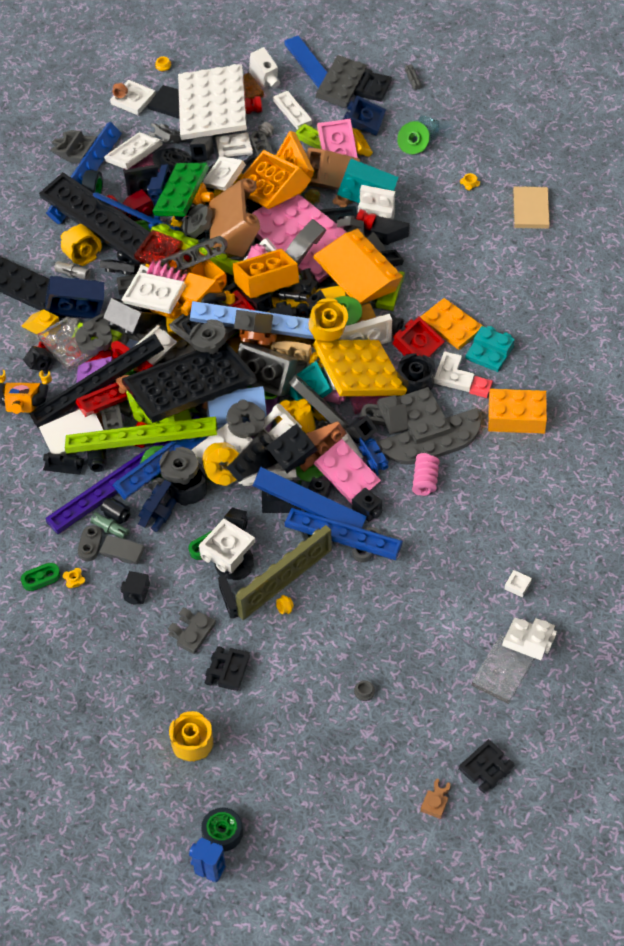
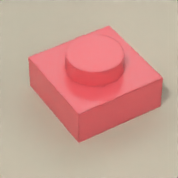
[469,376,493,398]

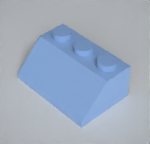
[207,386,267,430]

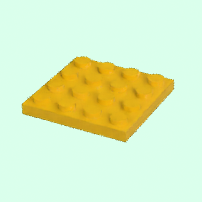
[313,340,407,396]

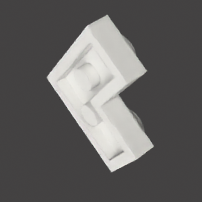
[434,352,475,392]

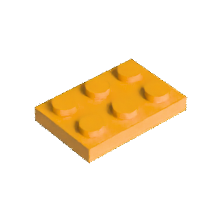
[420,298,483,350]

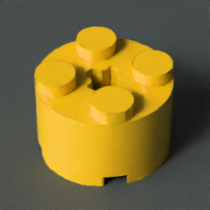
[61,224,102,266]
[308,298,348,342]
[275,399,316,434]
[202,442,239,486]
[169,711,213,761]

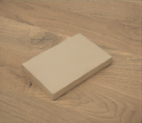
[513,187,549,229]

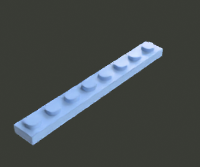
[190,301,336,341]

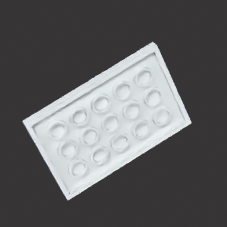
[178,64,247,140]

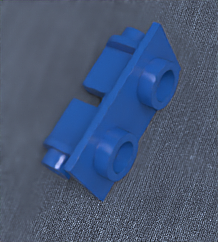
[358,437,389,476]

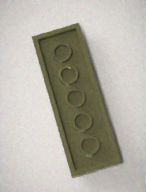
[236,525,332,620]

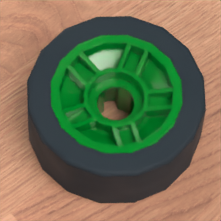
[82,170,103,194]
[201,807,243,852]

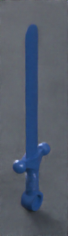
[93,192,180,231]

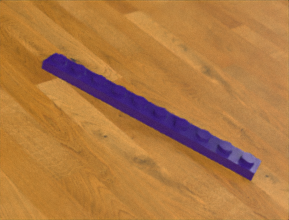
[45,415,200,534]

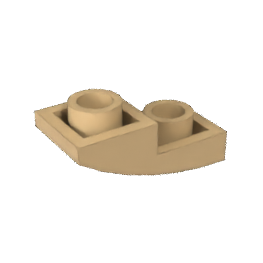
[271,341,312,362]

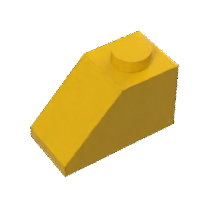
[22,310,61,340]

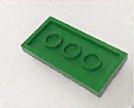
[153,163,209,216]

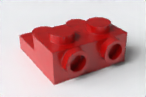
[392,316,445,357]

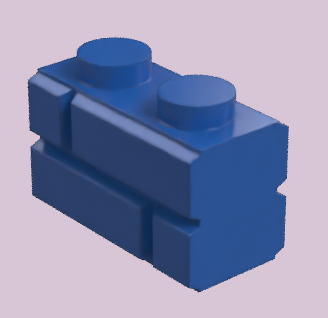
[189,838,226,883]

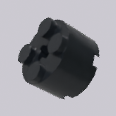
[397,353,435,394]
[167,463,207,506]

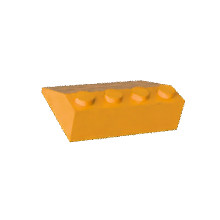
[236,150,311,209]
[313,229,403,305]

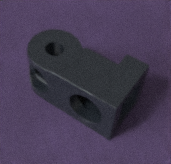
[240,289,273,312]

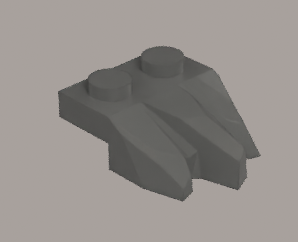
[51,130,97,163]

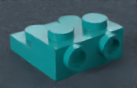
[465,326,515,372]
[289,361,333,411]

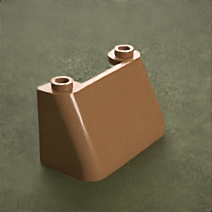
[208,178,260,258]

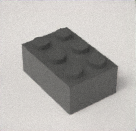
[237,342,298,397]

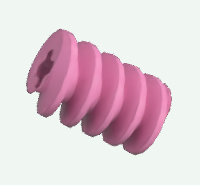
[147,260,187,282]
[412,453,440,496]

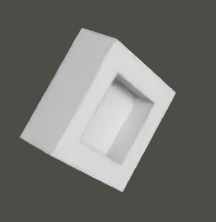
[504,570,532,597]

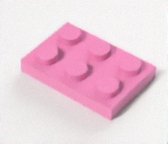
[317,119,358,158]
[314,439,381,504]

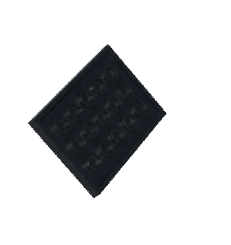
[122,342,257,423]

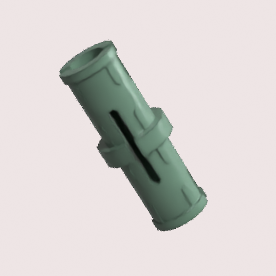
[90,512,130,539]

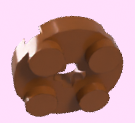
[239,329,277,345]

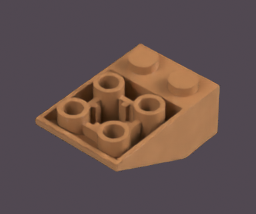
[307,147,360,190]

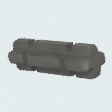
[405,64,421,90]

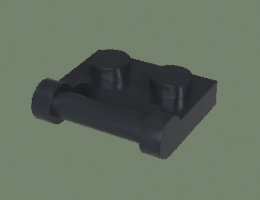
[354,69,392,102]

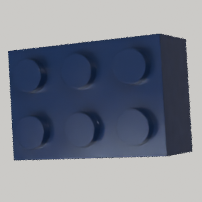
[45,276,104,319]

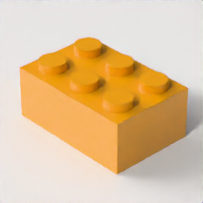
[233,249,299,298]
[488,389,547,434]

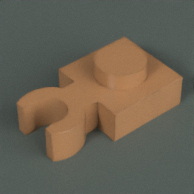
[420,779,450,819]

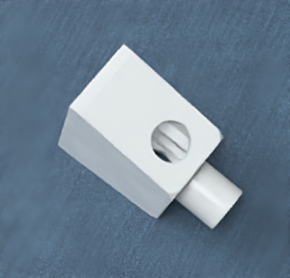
[249,47,280,88]

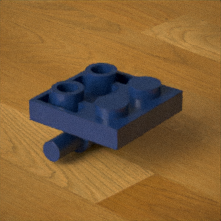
[138,479,177,532]

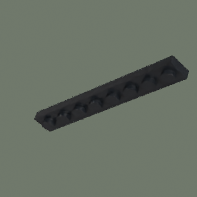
[29,334,164,429]

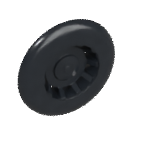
[152,148,197,173]

